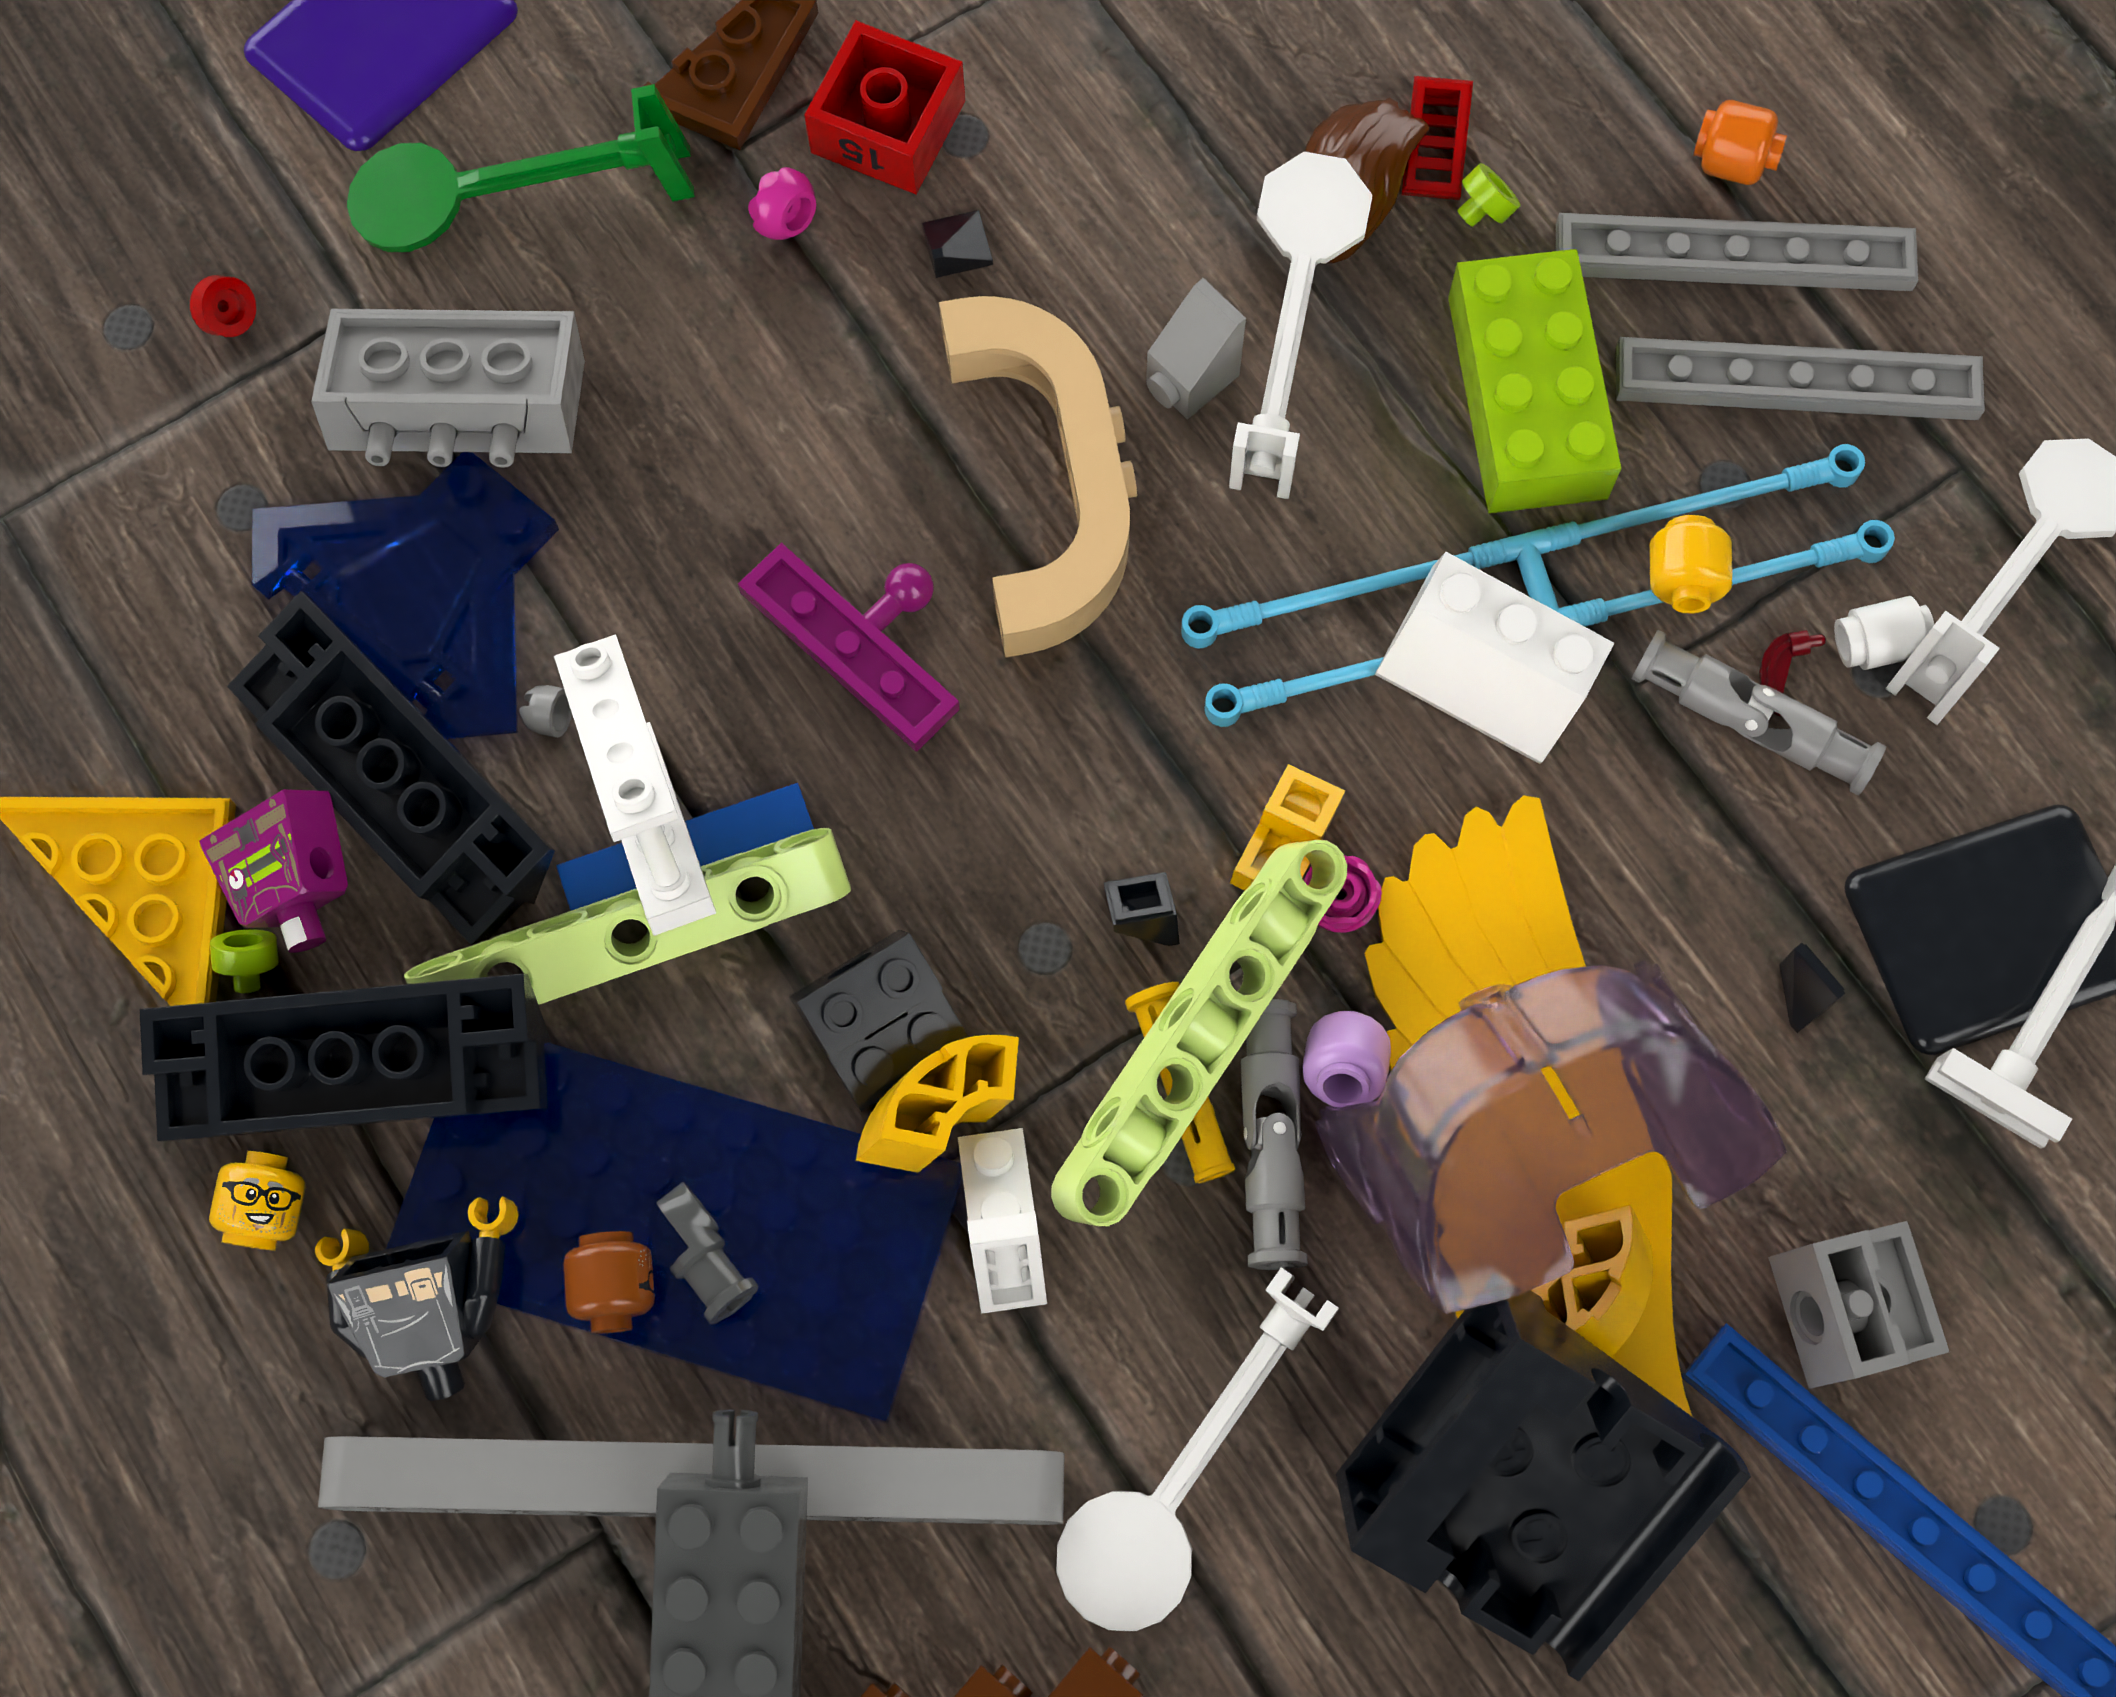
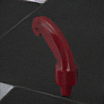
[1759,630,1826,717]

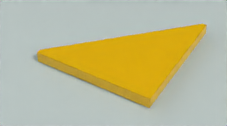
[0,797,236,1006]

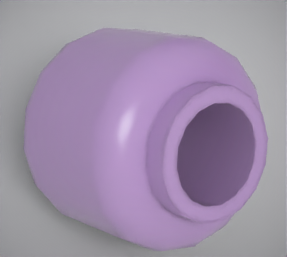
[1302,1011,1391,1108]

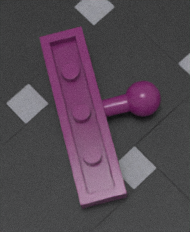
[738,542,960,752]

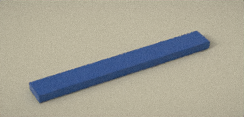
[1681,1323,2116,1697]

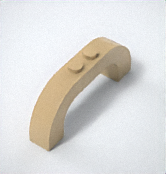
[939,296,1137,658]

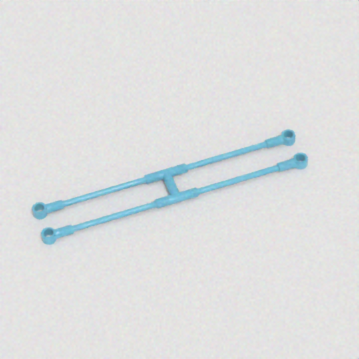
[1181,444,1895,727]

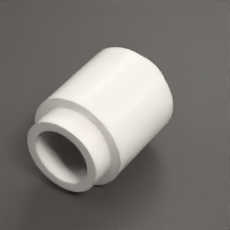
[1834,596,1934,670]

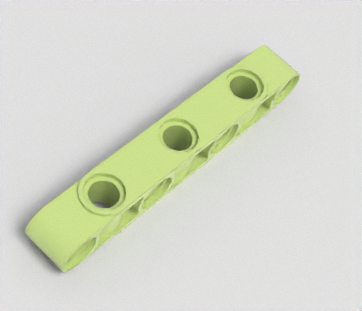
[404,828,851,1005]
[1051,840,1347,1226]

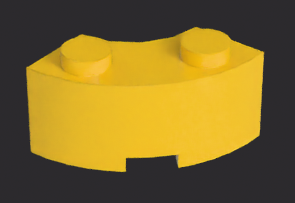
[855,1035,1019,1173]
[1528,1205,1653,1357]

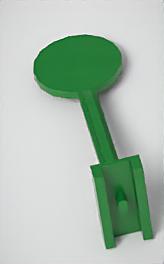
[347,84,695,252]

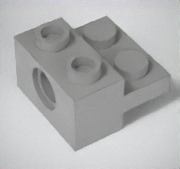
[1768,1221,1949,1389]

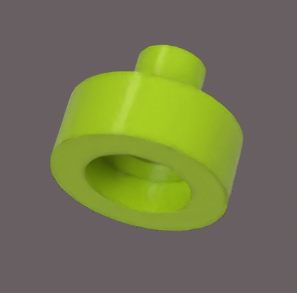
[1457,163,1521,227]
[210,929,279,993]

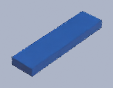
[556,783,814,911]

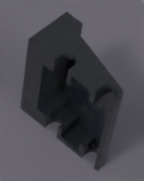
[1335,1270,1751,1681]

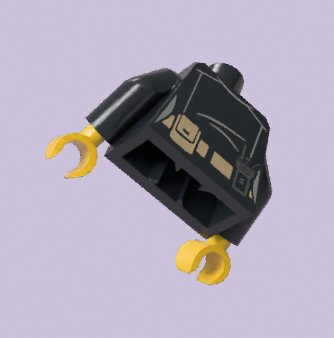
[315,1196,519,1401]

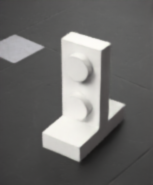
[958,1128,1047,1314]

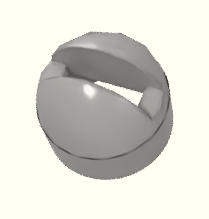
[519,685,572,738]

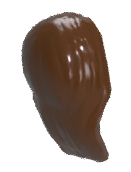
[1304,98,1429,264]

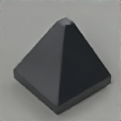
[922,210,993,278]
[1103,872,1180,946]
[1779,943,1845,1033]

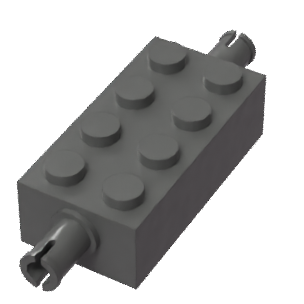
[649,1410,808,1697]

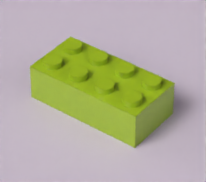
[1448,249,1621,514]

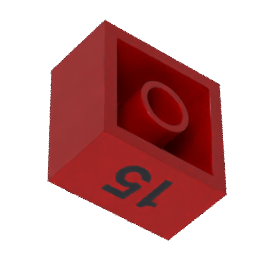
[804,20,966,195]

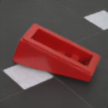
[1401,76,1473,200]

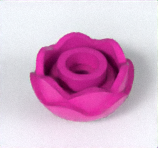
[748,167,816,240]
[1303,855,1382,933]

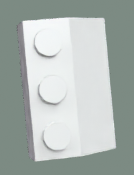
[1375,552,1614,764]

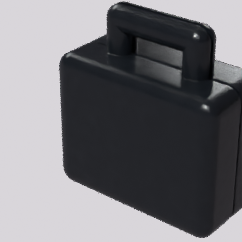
[1844,805,2116,1055]

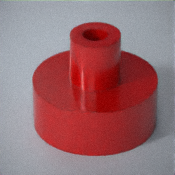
[190,275,256,337]

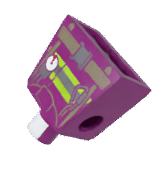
[199,789,348,953]

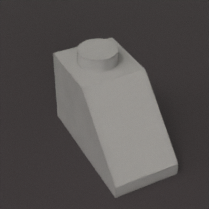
[1146,278,1246,420]

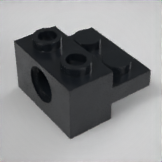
[789,930,969,1112]

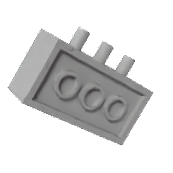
[311,309,585,468]

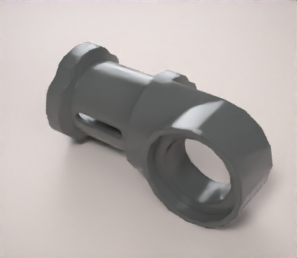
[656,1182,759,1324]

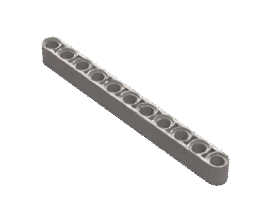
[318,1436,1065,1525]

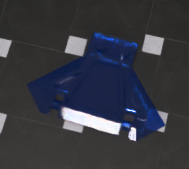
[252,452,559,739]

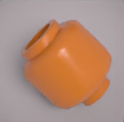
[1693,100,1787,185]

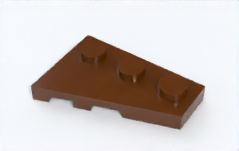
[642,0,818,150]

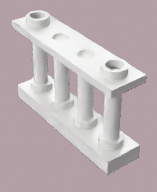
[554,634,716,936]

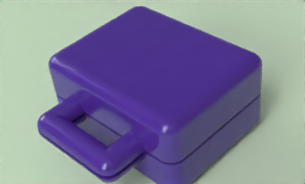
[244,0,518,151]

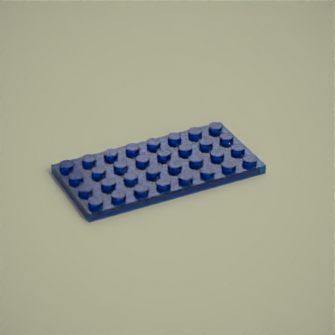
[386,1043,963,1424]

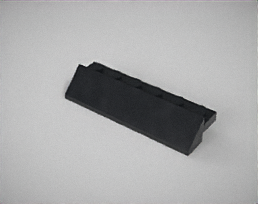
[227,591,555,945]
[139,974,552,1141]

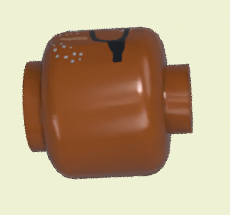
[563,1231,655,1334]

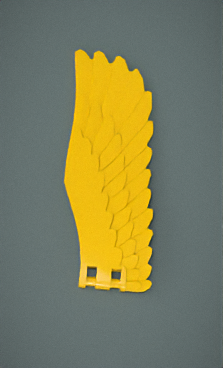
[1364,795,1693,1417]

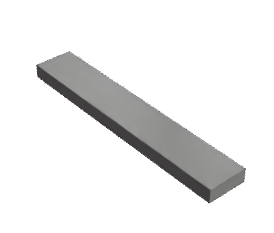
[1556,213,1918,291]
[1616,337,1985,420]

